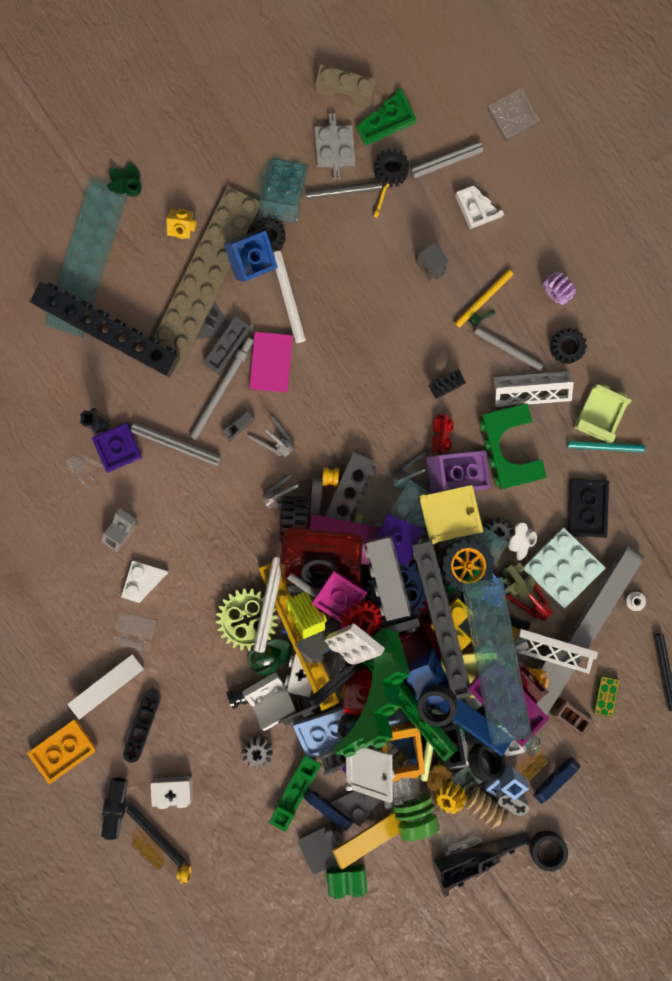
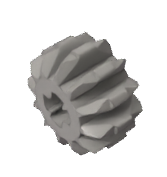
[241,736,274,770]

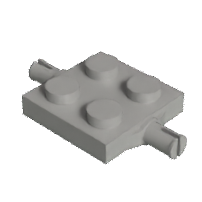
[314,113,355,180]

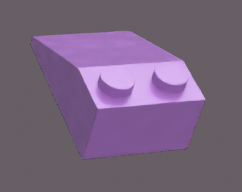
[426,451,491,494]

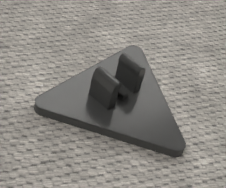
[197,303,230,339]

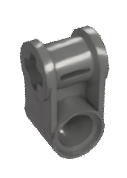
[318,750,346,775]

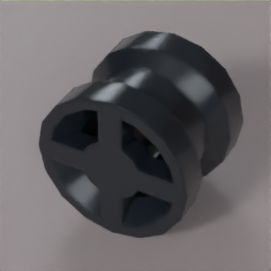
[226,686,248,709]

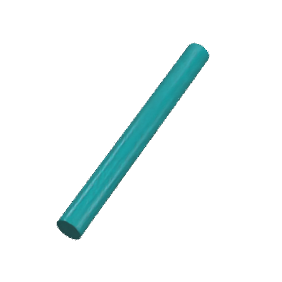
[567,441,645,452]

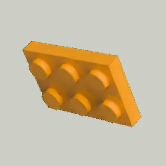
[27,718,98,785]

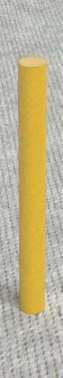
[454,269,514,328]

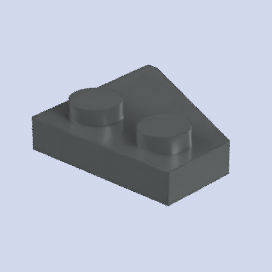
[331,790,380,827]

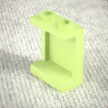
[573,383,632,443]

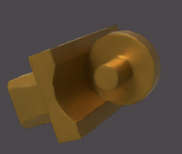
[426,758,452,791]

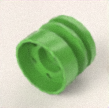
[392,793,440,841]

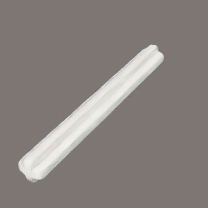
[273,251,306,343]
[254,557,284,653]

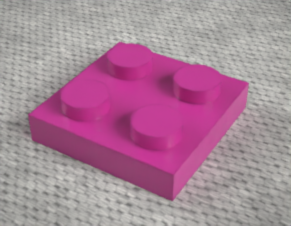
[312,570,367,622]

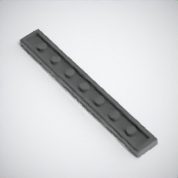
[412,540,473,699]

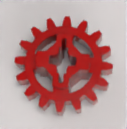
[339,599,383,636]

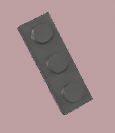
[203,316,252,374]

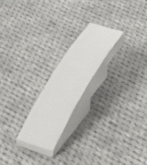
[67,654,144,719]

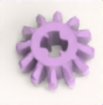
[543,271,576,305]

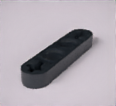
[123,689,161,763]

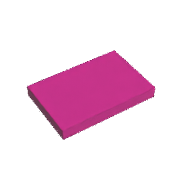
[250,332,293,393]

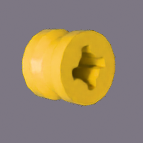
[322,467,339,487]

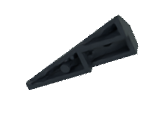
[433,834,530,897]

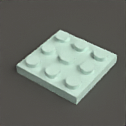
[523,527,605,608]

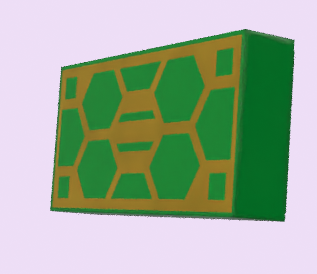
[593,675,620,718]

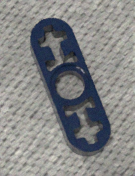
[533,757,580,804]
[304,789,354,831]

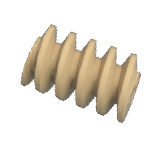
[466,786,509,829]

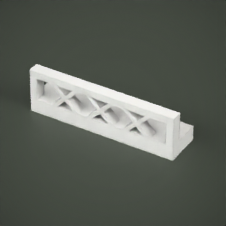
[493,371,574,407]
[516,629,598,674]

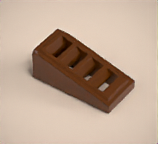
[549,697,593,737]

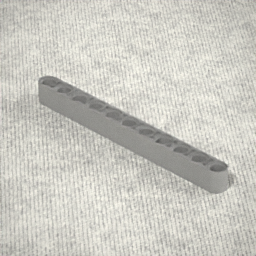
[537,545,644,715]

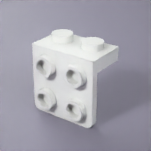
[242,672,296,731]

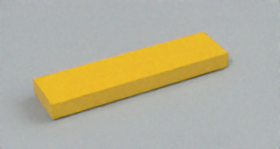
[332,811,401,869]

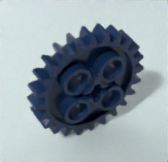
[366,562,427,623]

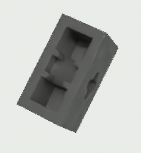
[416,242,449,281]

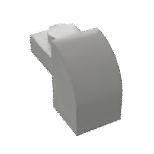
[101,509,138,552]

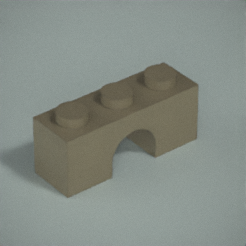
[315,65,376,107]

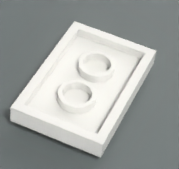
[324,623,385,665]

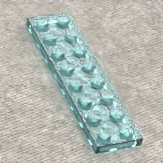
[45,180,127,338]
[462,577,532,745]

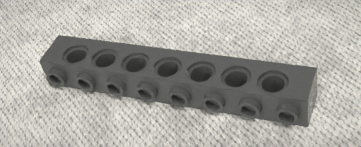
[291,452,376,597]

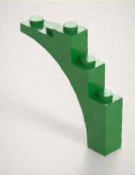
[333,629,410,757]

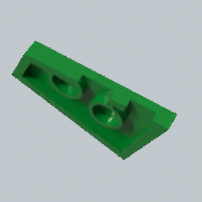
[357,88,417,146]

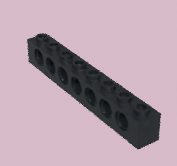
[29,281,180,378]

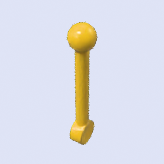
[374,184,389,218]

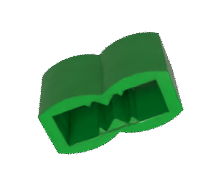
[327,865,367,899]

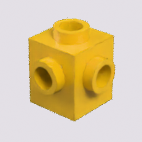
[167,209,197,239]

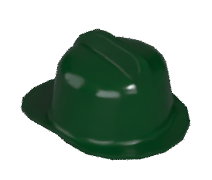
[247,639,291,676]

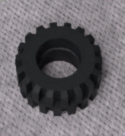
[279,496,310,546]

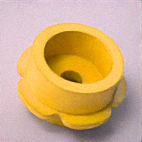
[177,864,191,884]

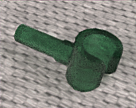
[468,310,496,326]

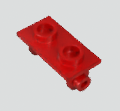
[431,414,454,454]

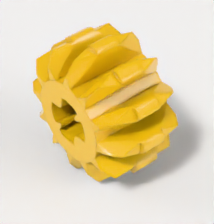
[432,780,467,814]

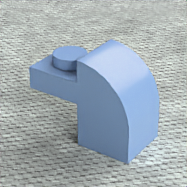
[485,765,529,800]

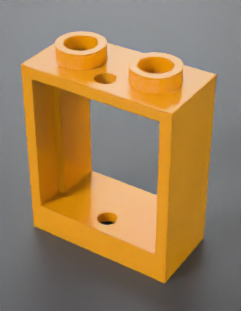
[379,722,425,782]

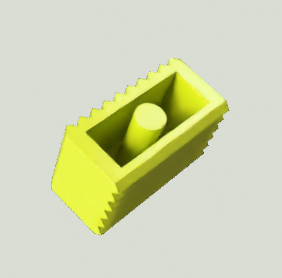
[286,592,327,639]

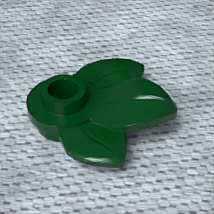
[107,163,142,197]

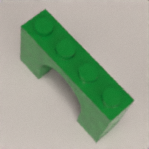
[478,403,547,490]

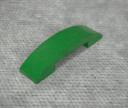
[269,755,322,832]

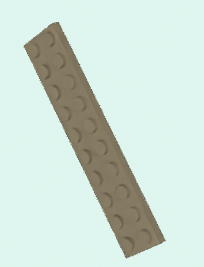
[153,186,262,374]

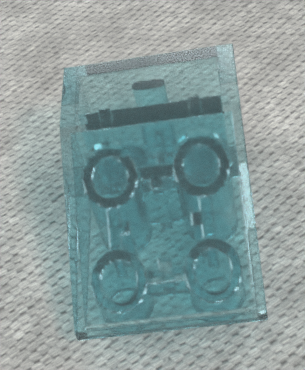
[260,158,308,223]

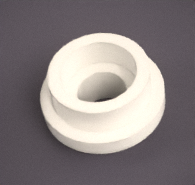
[626,592,646,611]

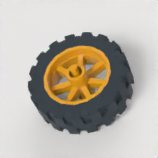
[440,539,495,592]

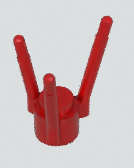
[504,579,553,621]

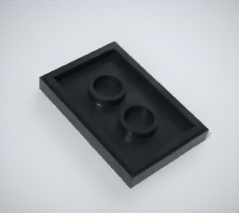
[568,479,609,538]

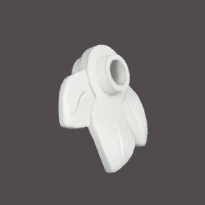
[508,523,537,560]

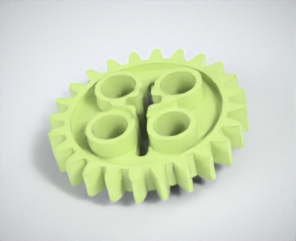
[216,588,278,651]

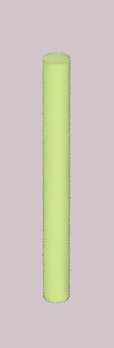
[420,709,440,781]

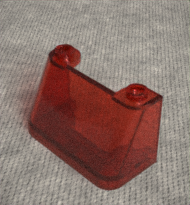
[279,528,363,587]

